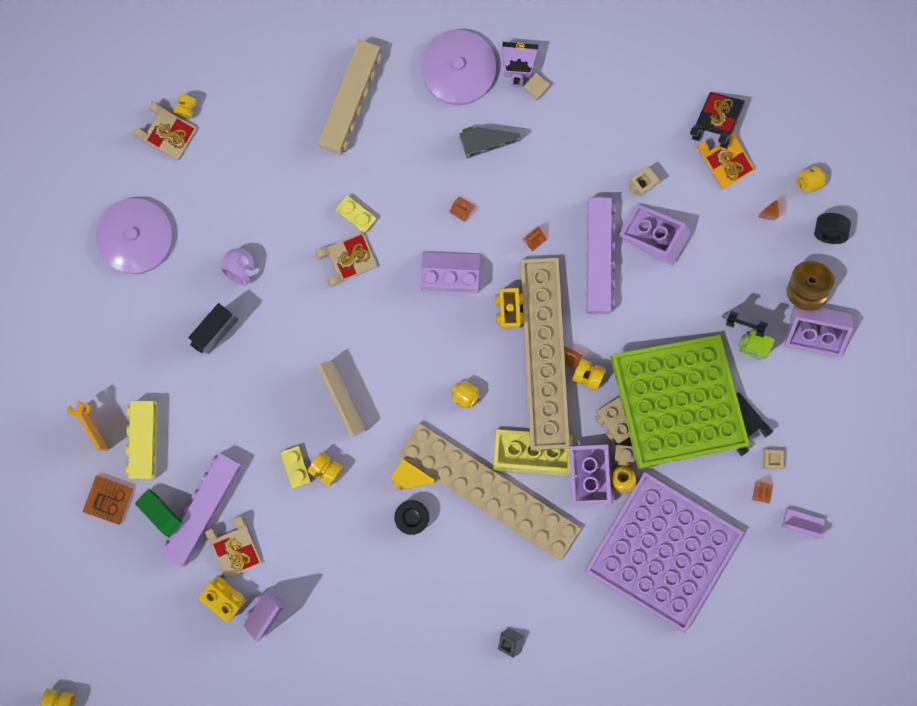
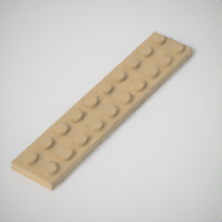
[520,258,570,450]
[399,423,581,561]

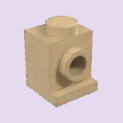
[628,166,660,197]
[612,445,635,467]

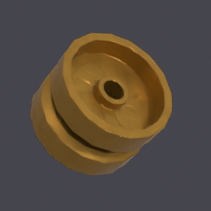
[786,261,835,311]

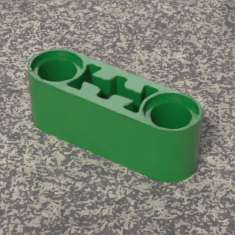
[135,489,183,538]

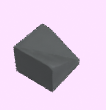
[498,628,525,658]

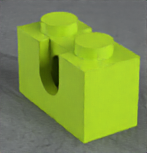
[738,330,775,360]

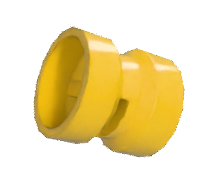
[173,94,197,119]

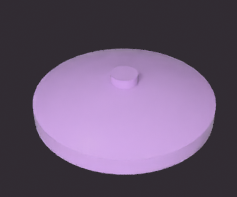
[421,30,496,105]
[96,198,173,274]

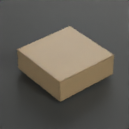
[523,73,550,100]
[763,449,784,469]

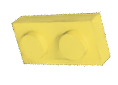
[335,195,377,234]
[280,446,311,489]

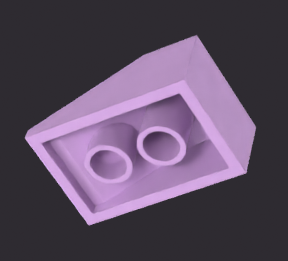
[619,204,691,265]
[243,591,286,642]

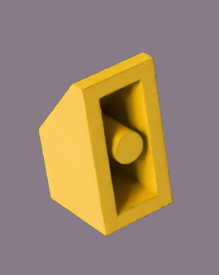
[390,459,435,490]

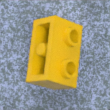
[495,288,524,330]
[198,575,247,624]

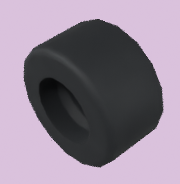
[814,213,851,244]
[394,500,429,535]

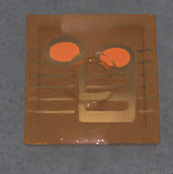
[82,475,133,525]

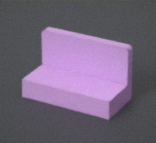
[781,509,825,539]

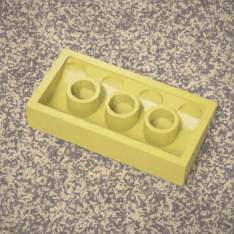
[493,429,573,476]

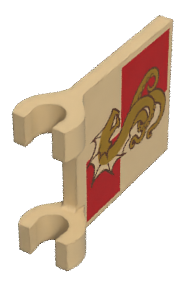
[133,101,197,160]
[315,232,378,288]
[205,515,262,579]

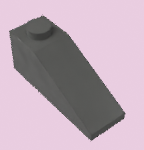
[459,127,521,159]

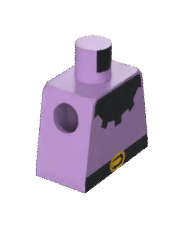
[502,42,538,88]

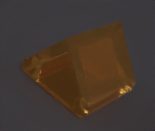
[449,196,475,222]
[759,200,779,221]
[522,226,547,251]
[564,346,583,369]
[752,481,773,504]

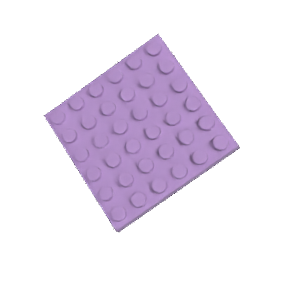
[584,472,744,633]

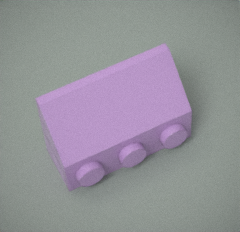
[421,252,480,293]
[785,305,853,357]
[569,445,614,505]

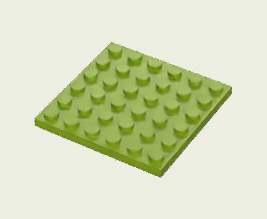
[610,335,750,469]

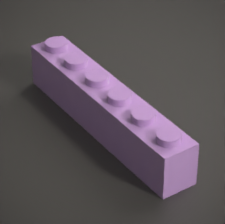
[586,197,615,314]
[162,453,243,567]

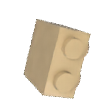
[595,397,630,444]

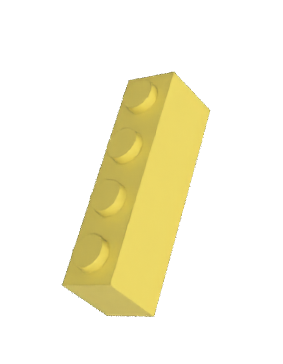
[125,401,157,479]

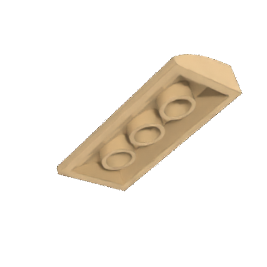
[317,362,367,437]

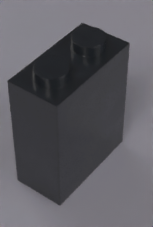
[188,302,239,354]

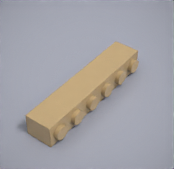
[318,39,383,156]

